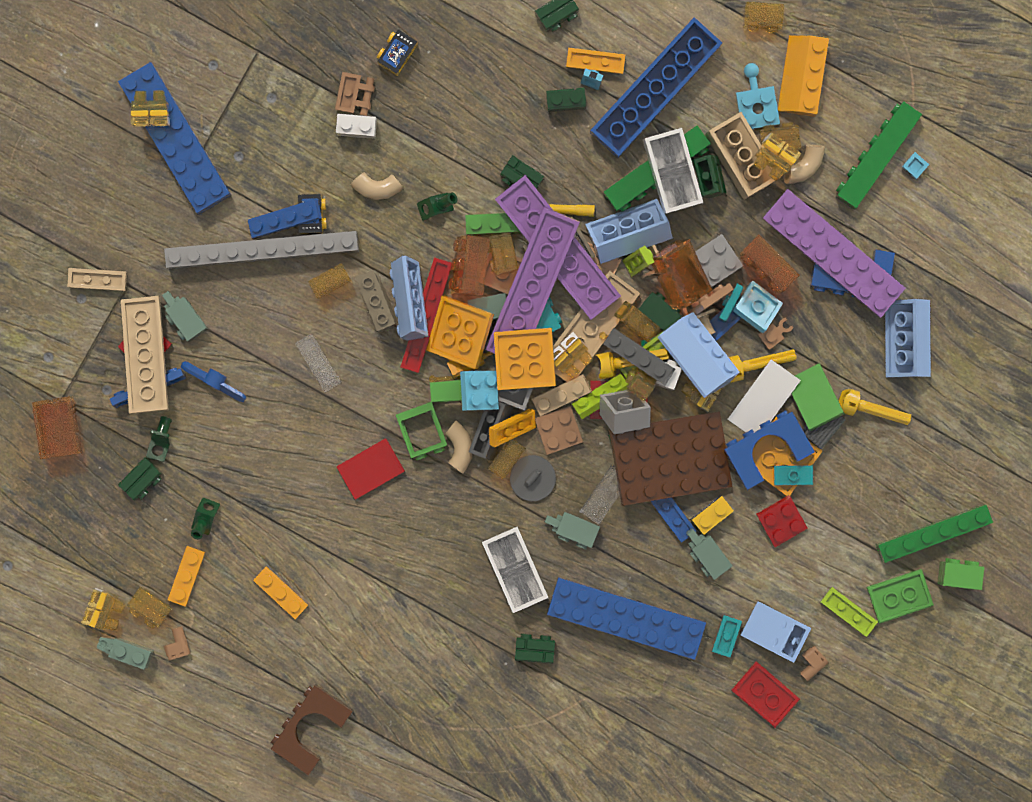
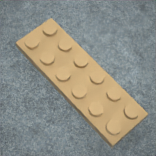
[553,270,640,382]
[121,296,169,414]

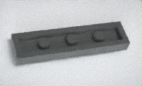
[603,328,676,385]

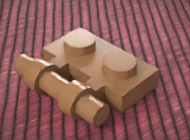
[335,72,375,116]

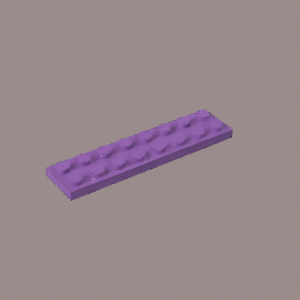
[495,175,621,320]
[762,189,906,318]
[485,207,580,353]

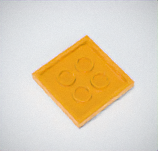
[426,296,494,369]
[494,328,556,390]
[752,417,822,496]

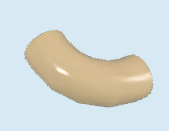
[783,144,825,184]
[350,172,404,200]
[444,421,473,474]

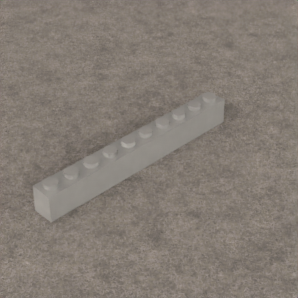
[164,231,359,269]

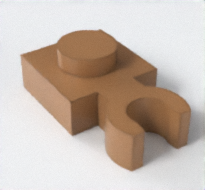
[758,318,793,350]

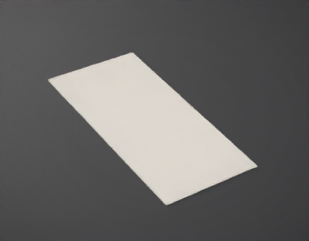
[728,360,801,432]

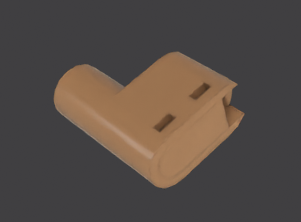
[163,626,191,660]
[800,646,829,682]

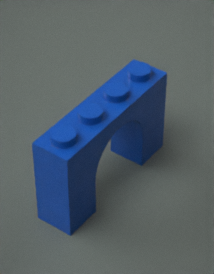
[810,250,895,298]
[724,411,815,490]

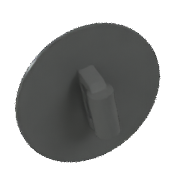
[510,455,556,501]

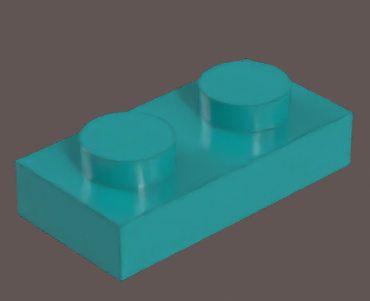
[712,615,742,658]

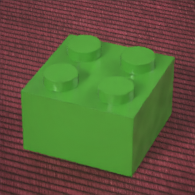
[937,558,984,590]

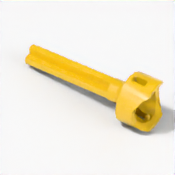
[596,348,670,379]
[729,349,797,383]
[838,389,911,425]

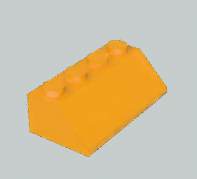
[778,35,829,117]

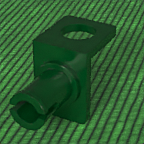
[417,192,458,221]
[146,416,172,462]
[191,498,220,540]

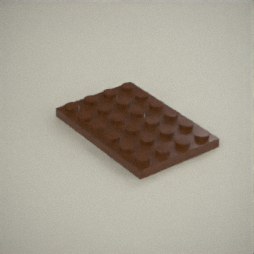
[609,411,732,506]

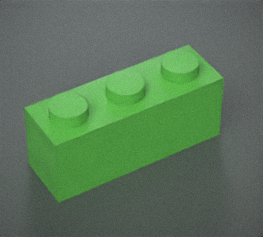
[465,213,521,236]

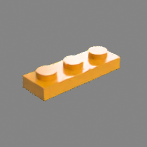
[566,48,625,75]
[489,408,536,447]
[168,546,205,607]
[253,566,308,619]

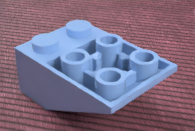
[741,601,811,663]

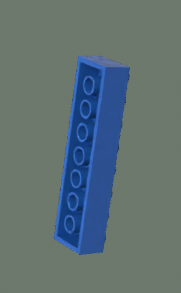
[590,17,722,158]
[118,62,232,215]
[547,577,706,660]

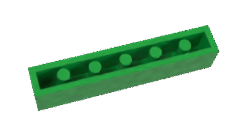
[836,101,922,210]
[603,125,711,212]
[875,504,993,563]

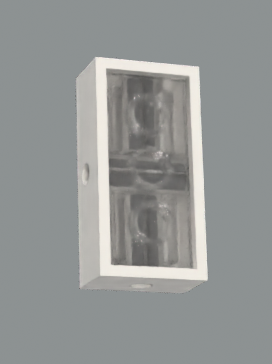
[643,128,703,214]
[482,527,548,613]

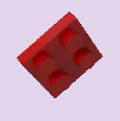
[756,495,808,547]

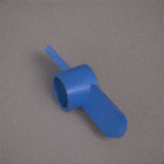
[181,361,246,402]

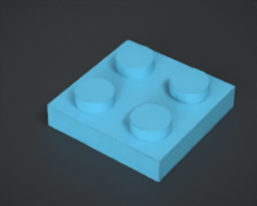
[732,281,783,333]
[460,371,499,411]

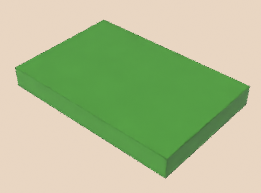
[791,363,845,431]
[866,569,934,624]

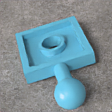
[735,63,780,129]

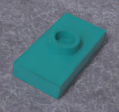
[719,284,743,322]
[774,466,813,485]

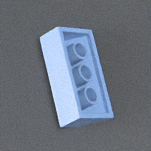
[585,199,673,264]
[390,256,428,341]
[885,299,931,377]
[658,312,740,398]

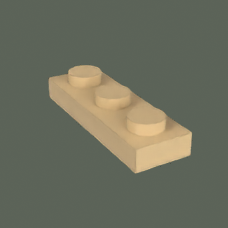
[67,268,127,291]
[532,374,592,416]

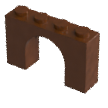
[270,684,353,775]

